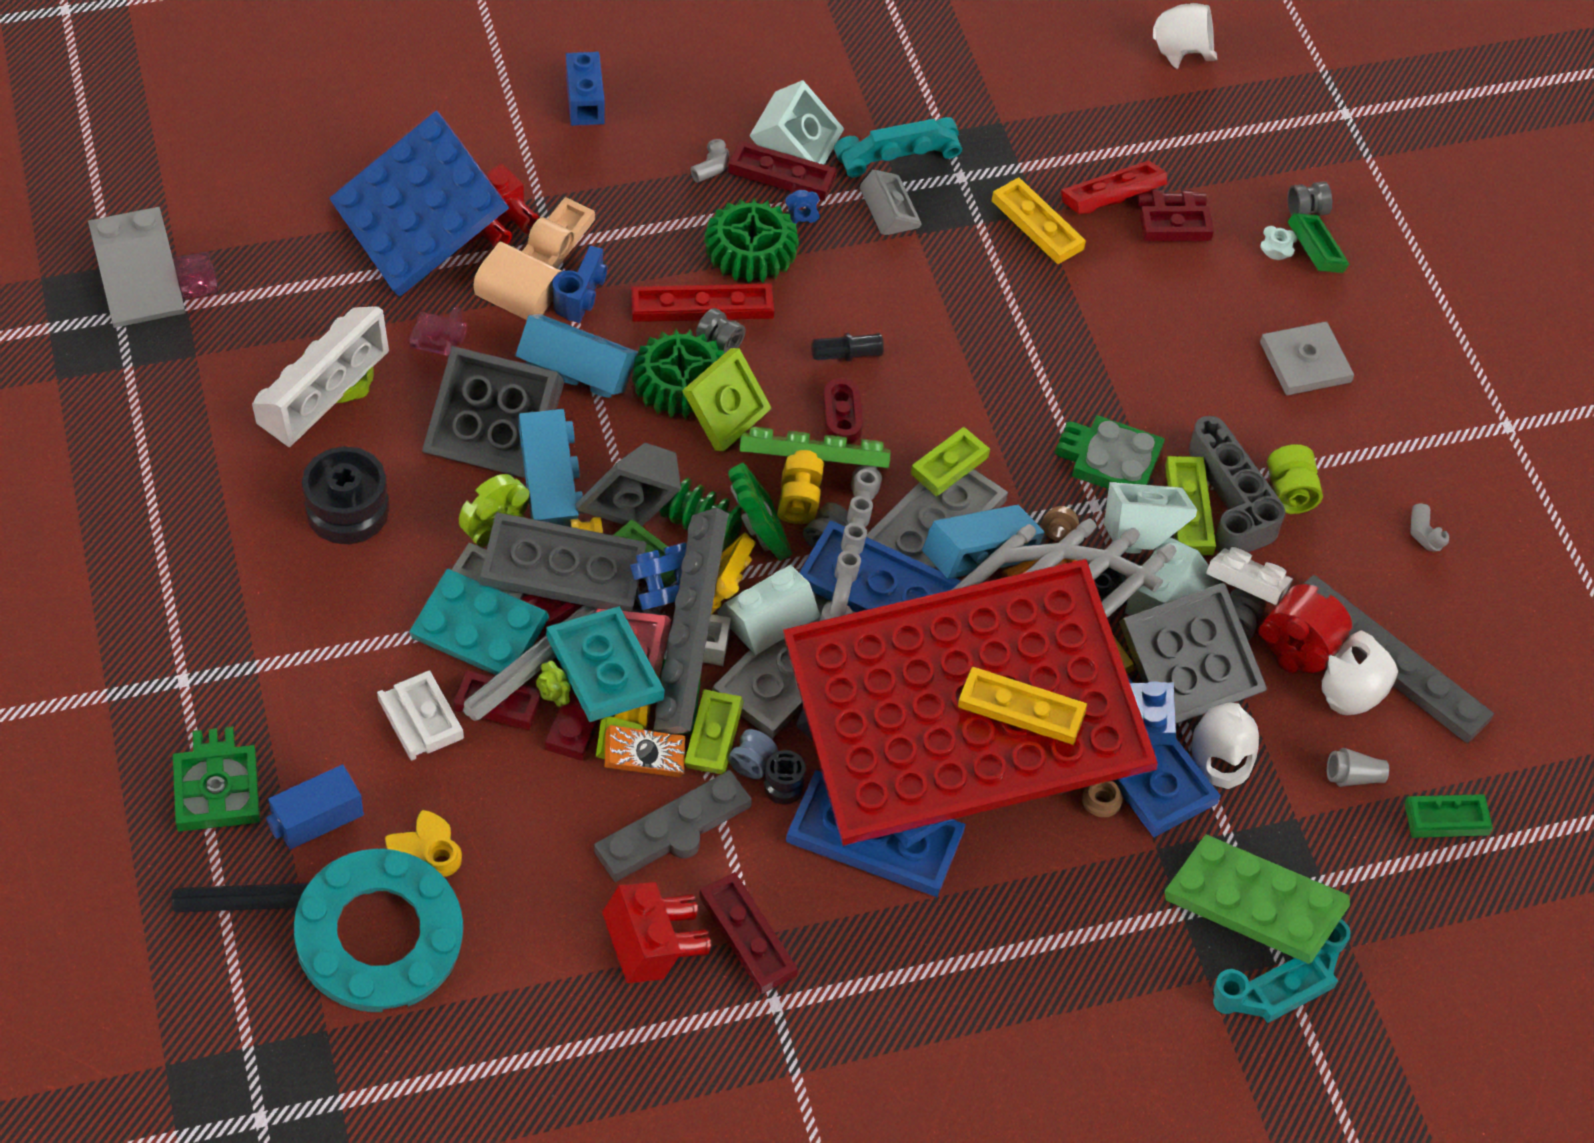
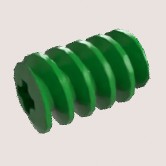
[659,477,743,550]

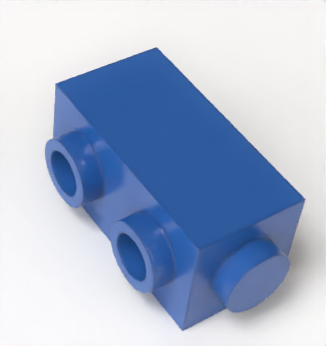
[566,52,605,126]
[266,764,364,850]

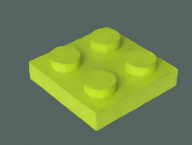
[682,348,772,451]

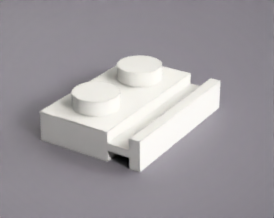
[377,670,464,761]

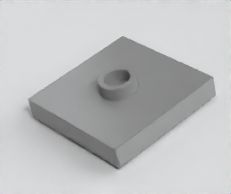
[1260,321,1354,396]

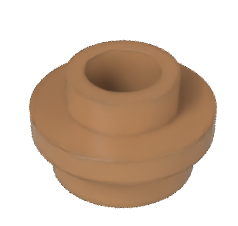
[1042,506,1079,542]
[1082,781,1122,817]

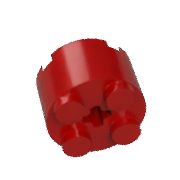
[1259,584,1352,673]

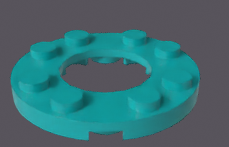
[294,849,463,1012]

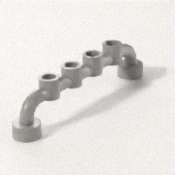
[820,465,882,621]

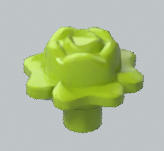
[536,660,571,707]

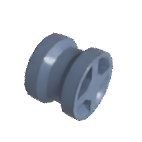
[728,729,778,779]

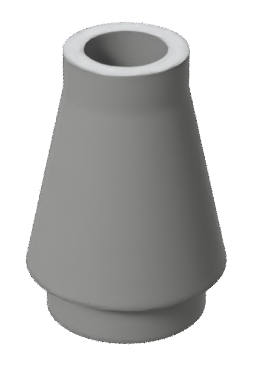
[1327,748,1389,787]

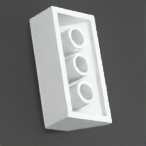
[252,306,389,448]

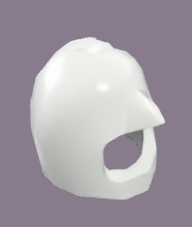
[1153,3,1217,69]
[1322,630,1398,715]
[1192,702,1259,789]

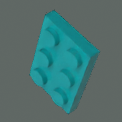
[409,568,549,675]
[546,606,665,722]

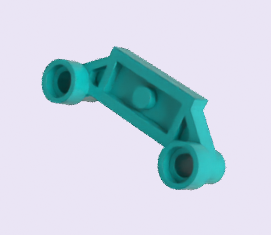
[834,117,962,178]
[1213,919,1351,1023]

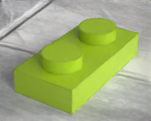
[911,427,990,497]
[684,690,744,774]

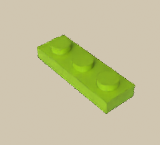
[1165,456,1216,555]

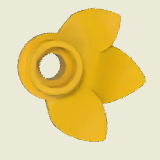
[385,810,462,877]

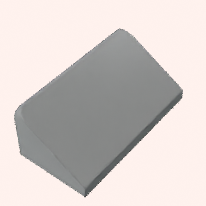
[860,169,922,235]

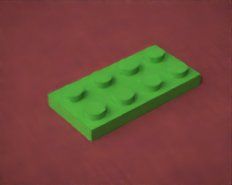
[740,427,891,468]
[1165,834,1350,964]

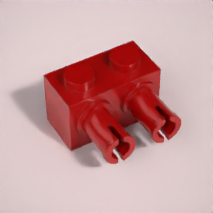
[467,164,540,248]
[602,882,711,983]

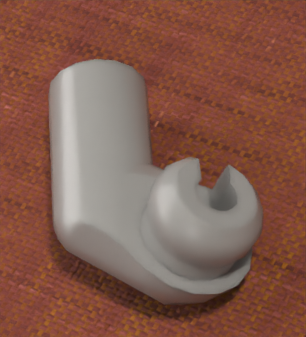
[690,139,729,183]
[1410,503,1449,552]

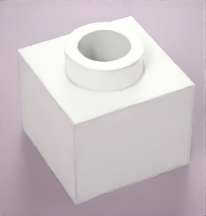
[703,614,731,666]

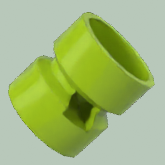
[1267,445,1323,514]

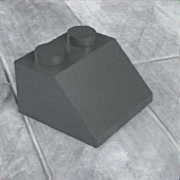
[575,443,681,526]

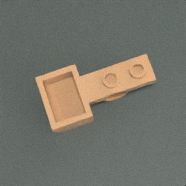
[474,197,595,320]

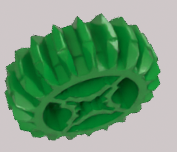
[704,198,799,284]
[632,329,724,419]

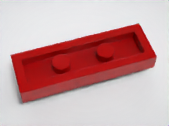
[1061,160,1167,214]

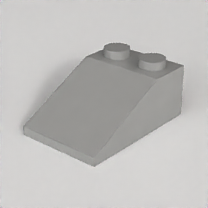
[88,207,185,328]

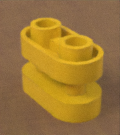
[777,450,824,524]

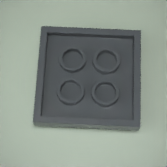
[1119,582,1267,724]

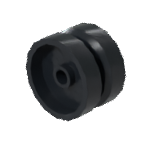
[302,446,390,545]

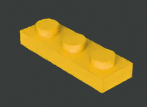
[991,177,1086,264]
[958,667,1087,745]

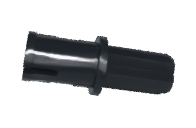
[811,333,884,361]

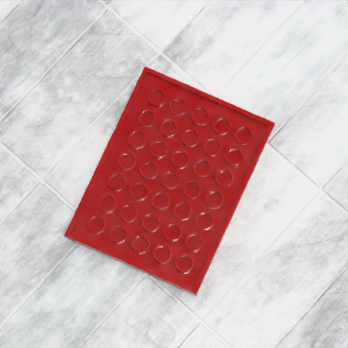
[783,559,1158,846]

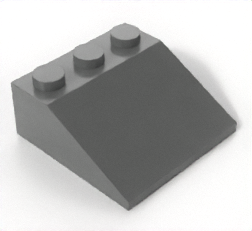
[422,346,564,478]

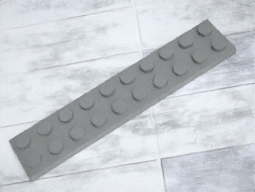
[712,469,1008,739]

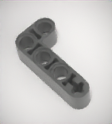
[1189,416,1285,552]

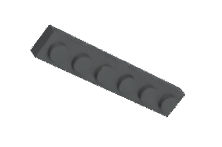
[653,508,729,734]
[1304,575,1494,744]

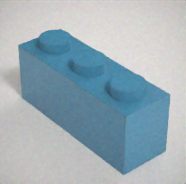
[515,314,638,398]
[518,409,584,527]
[922,505,1045,579]

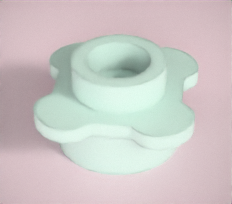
[1260,226,1297,260]

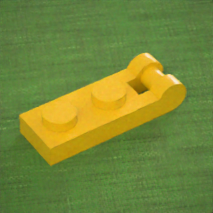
[711,532,756,614]

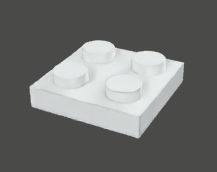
[1206,547,1293,605]

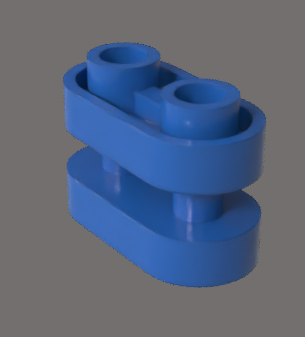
[630,542,687,610]

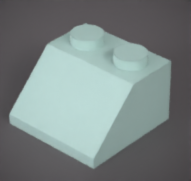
[750,80,844,164]
[1104,482,1197,553]
[1125,537,1221,616]
[717,564,820,655]

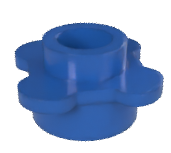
[785,190,820,224]

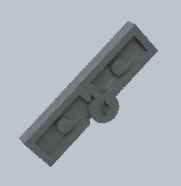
[594,770,752,882]

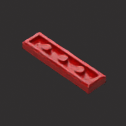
[631,283,774,322]

